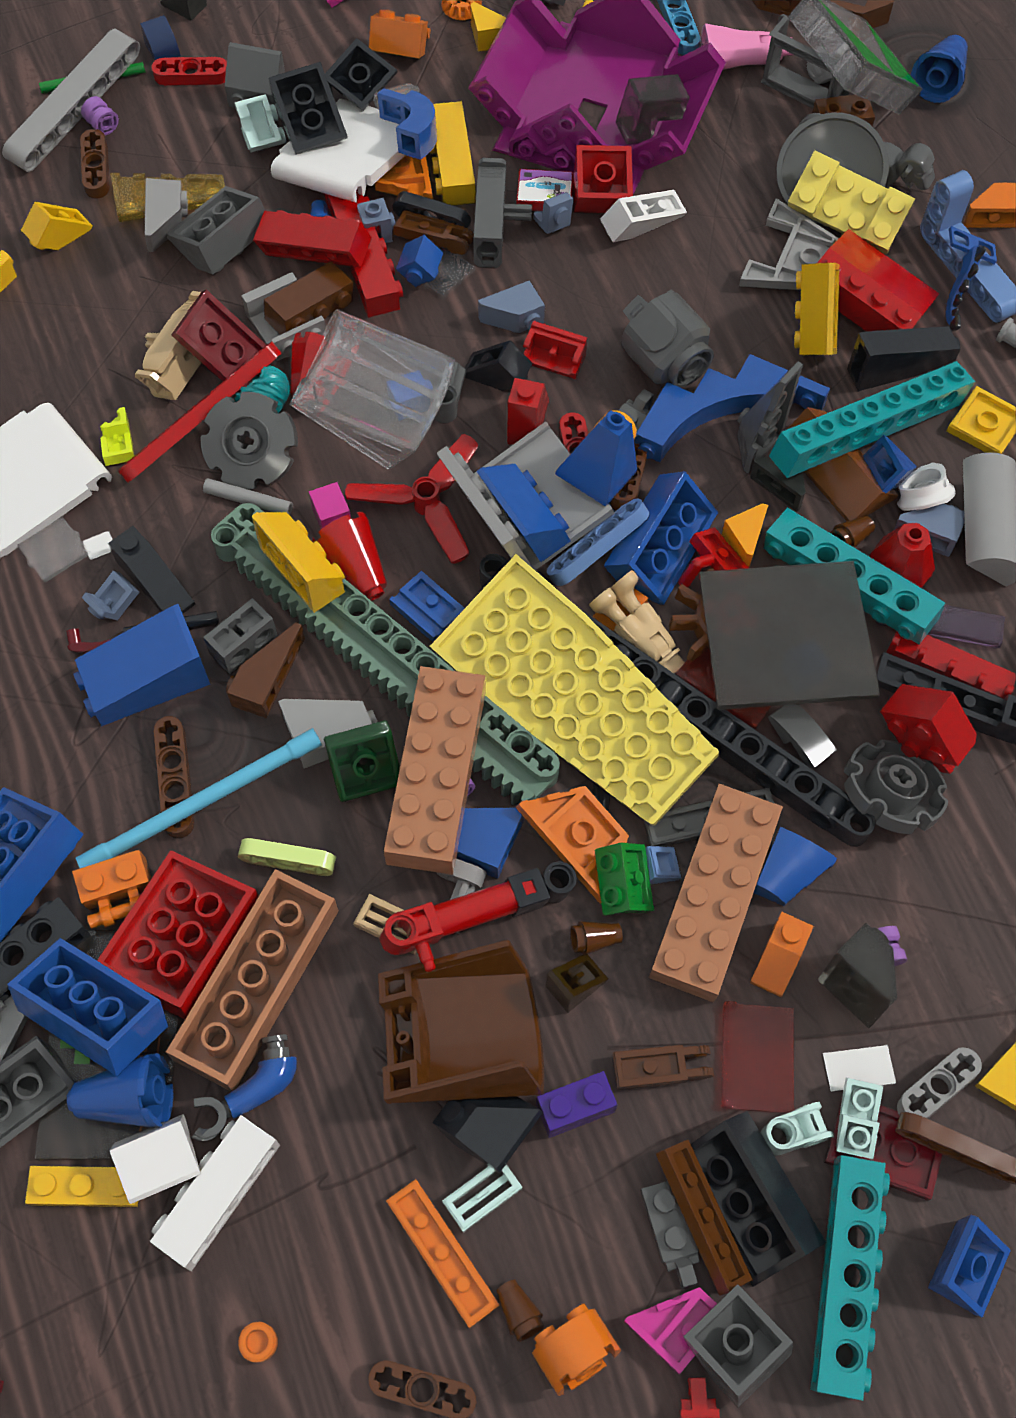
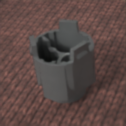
[621,289,714,388]

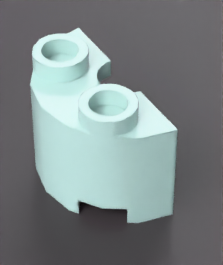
[235,94,286,152]

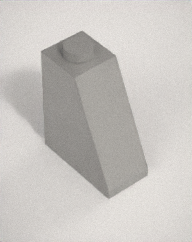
[278,699,377,768]

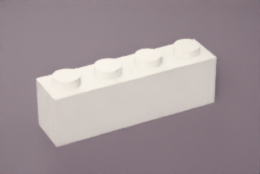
[150,1115,280,1271]

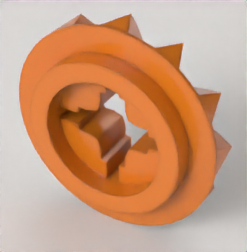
[441,0,482,20]

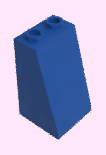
[73,604,210,726]

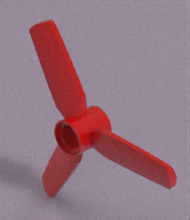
[345,434,478,564]

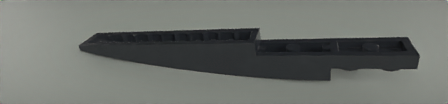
[871,652,1016,745]

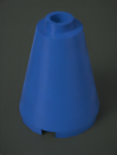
[911,35,968,103]
[67,1053,173,1128]

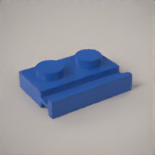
[389,571,465,642]

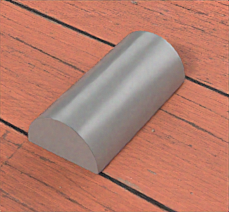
[963,453,1016,586]

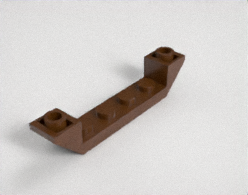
[752,0,895,34]

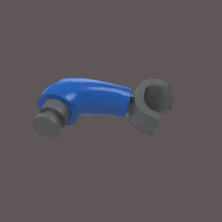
[191,1034,297,1141]

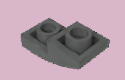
[767,700,837,768]

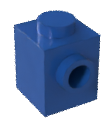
[396,235,443,287]

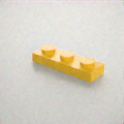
[25,1166,138,1207]

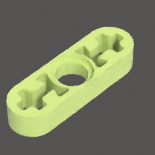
[238,838,336,876]

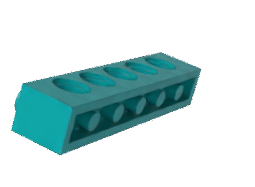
[763,507,945,644]
[810,1155,890,1401]

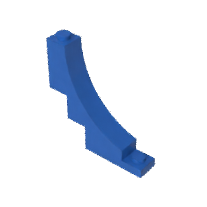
[635,354,830,462]

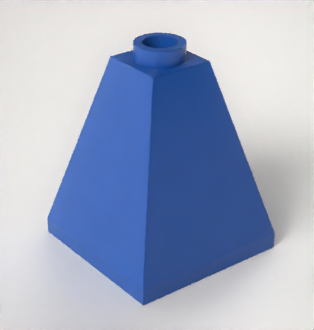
[555,410,637,507]

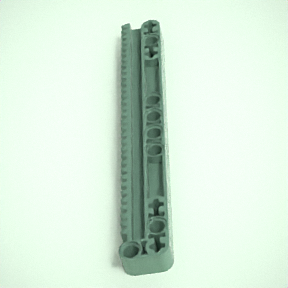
[211,503,560,805]

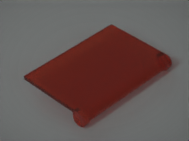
[722,1001,794,1113]

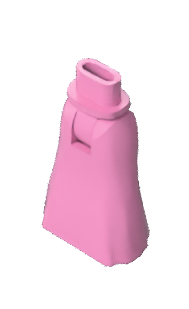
[701,24,794,70]

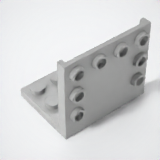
[437,421,614,570]

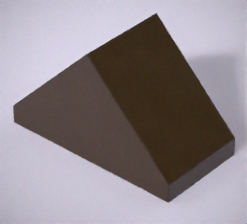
[546,954,608,1013]

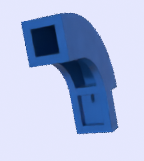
[377,88,437,160]

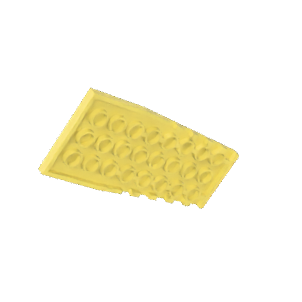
[430,554,719,826]

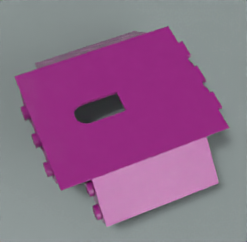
[468,0,726,194]

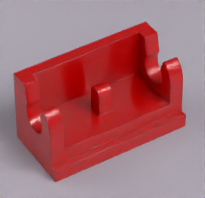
[523,321,588,379]

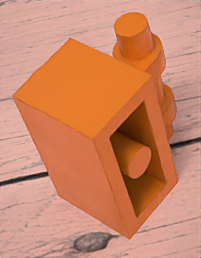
[369,10,431,58]
[72,850,152,929]

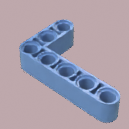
[920,170,1016,323]

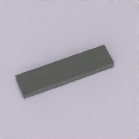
[642,788,774,847]

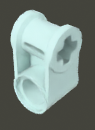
[760,1102,834,1156]

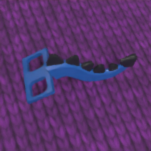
[946,226,997,332]

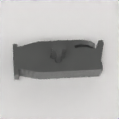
[474,158,532,268]

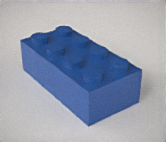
[7,938,168,1076]

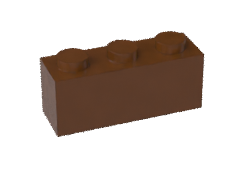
[264,261,353,335]

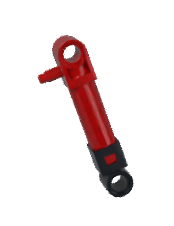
[380,861,577,972]

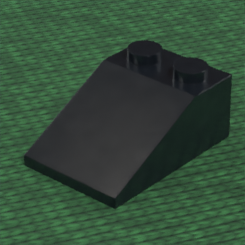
[268,62,348,154]

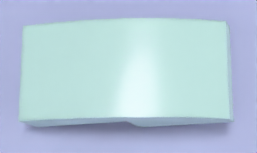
[836,1077,883,1159]

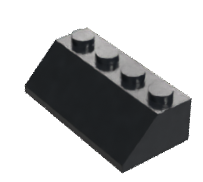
[691,1111,827,1287]

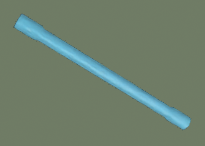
[76,728,322,868]

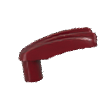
[66,629,111,654]

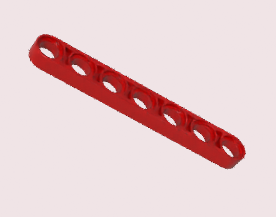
[118,341,281,483]

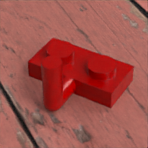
[678,527,752,588]

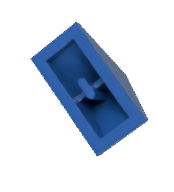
[863,435,917,493]

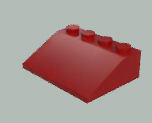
[816,229,939,331]
[97,850,259,1019]

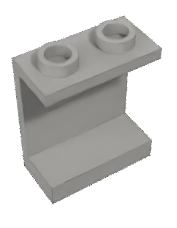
[241,272,327,361]

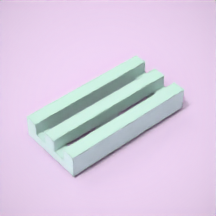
[442,1164,522,1233]

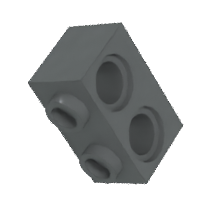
[203,598,278,675]

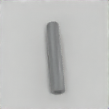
[203,478,293,515]

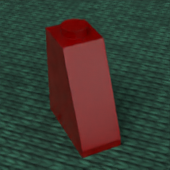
[507,378,549,445]

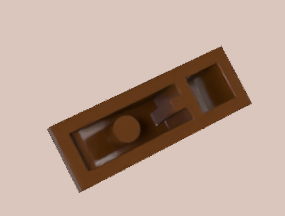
[226,623,305,718]

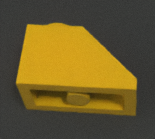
[21,202,93,250]

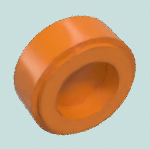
[238,1322,278,1363]

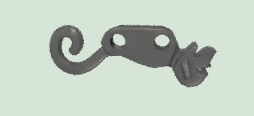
[797,113,935,190]

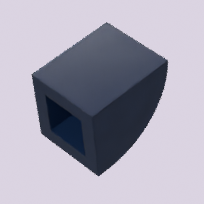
[140,15,181,61]

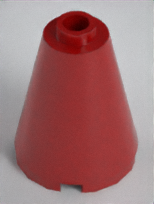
[311,512,387,601]

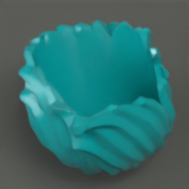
[234,366,290,413]

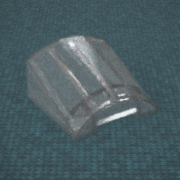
[289,309,455,469]

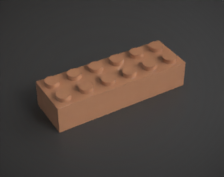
[384,666,486,875]
[649,784,783,1003]
[166,869,338,1091]

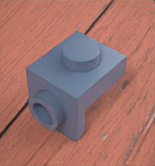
[533,192,573,234]
[357,198,395,243]
[82,571,139,621]

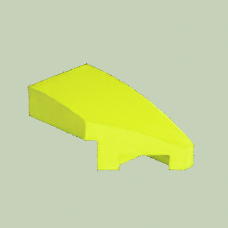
[100,407,135,466]

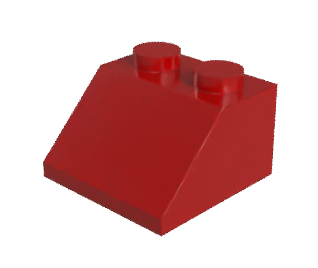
[573,145,633,213]

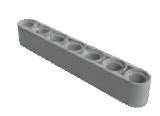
[2,29,140,172]

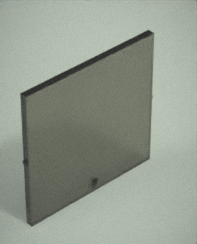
[699,561,880,710]

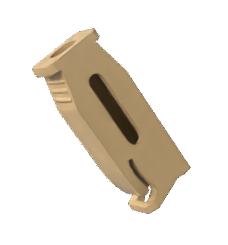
[135,291,201,400]

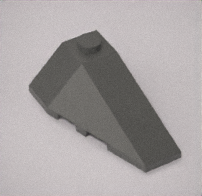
[737,361,803,474]

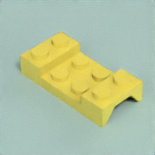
[788,150,915,255]

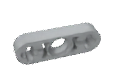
[897,1047,982,1119]

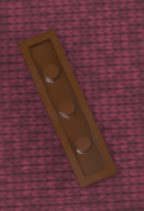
[656,1139,753,1296]

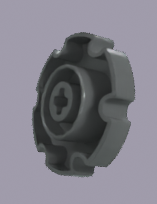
[201,392,298,489]
[844,740,948,834]

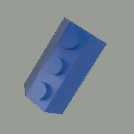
[476,464,571,562]

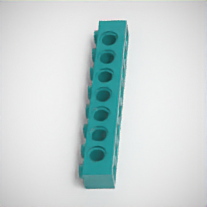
[769,361,976,478]

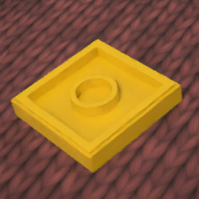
[947,386,1016,454]

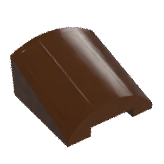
[378,940,544,1104]

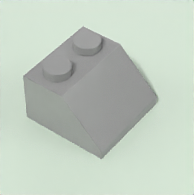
[145,178,188,252]

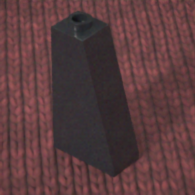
[847,326,961,391]

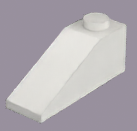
[600,190,687,242]

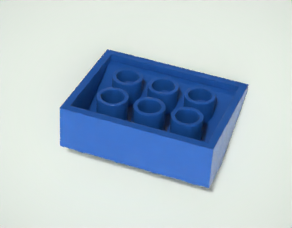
[0,787,84,943]

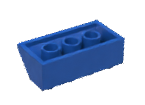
[604,471,718,605]

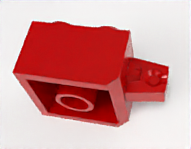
[880,684,977,774]

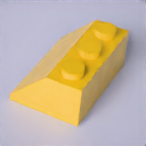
[794,263,840,355]
[252,512,345,613]

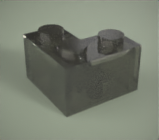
[615,74,690,145]

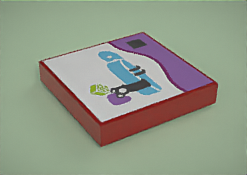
[516,169,573,211]

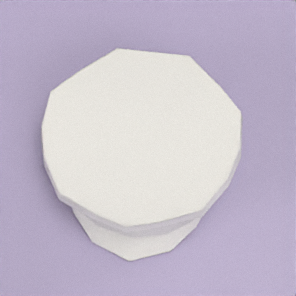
[897,463,956,511]

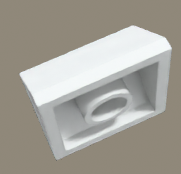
[109,1114,201,1204]

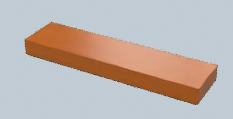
[386,1179,500,1329]

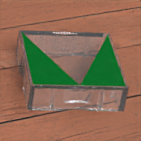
[788,0,922,115]

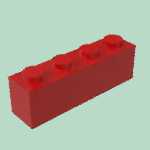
[253,210,372,267]

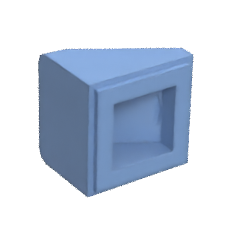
[646,846,681,885]

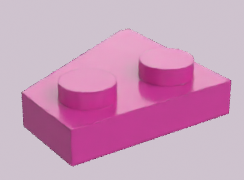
[623,1287,717,1375]

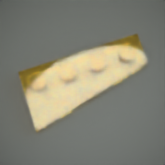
[110,173,225,222]

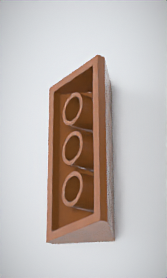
[786,407,898,522]

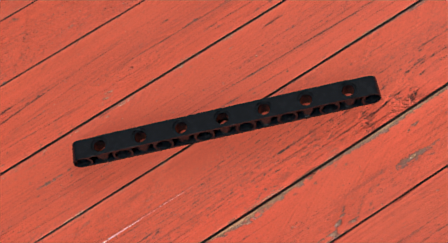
[480,554,875,847]

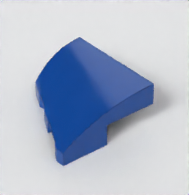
[754,827,837,906]

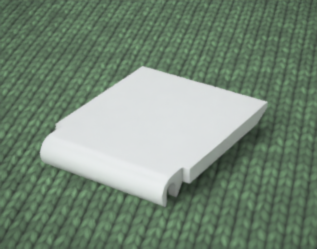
[271,99,405,203]
[0,403,112,558]

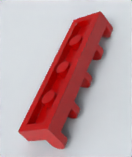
[886,631,1016,699]

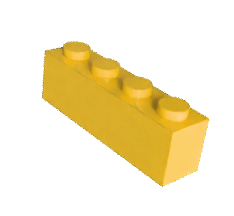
[430,101,476,205]

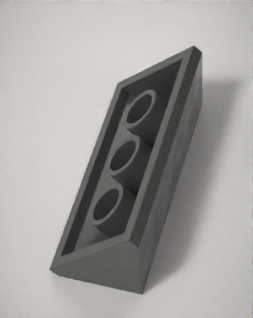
[0,1036,75,1148]

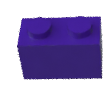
[536,1071,617,1138]

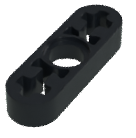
[392,191,471,228]

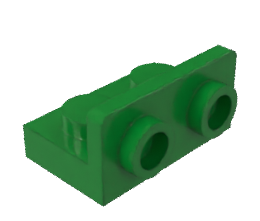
[595,843,654,915]

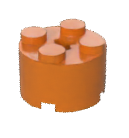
[532,1303,621,1396]

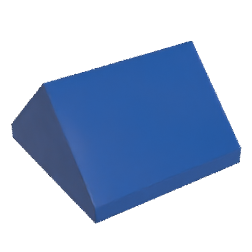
[928,1215,1011,1318]

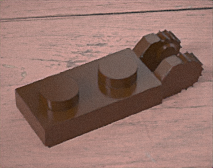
[393,210,474,255]
[612,1045,714,1090]

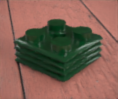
[324,720,400,802]

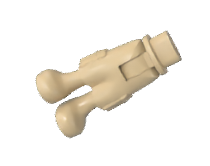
[589,570,686,673]

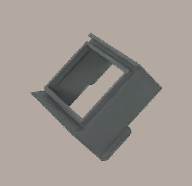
[761,14,854,108]

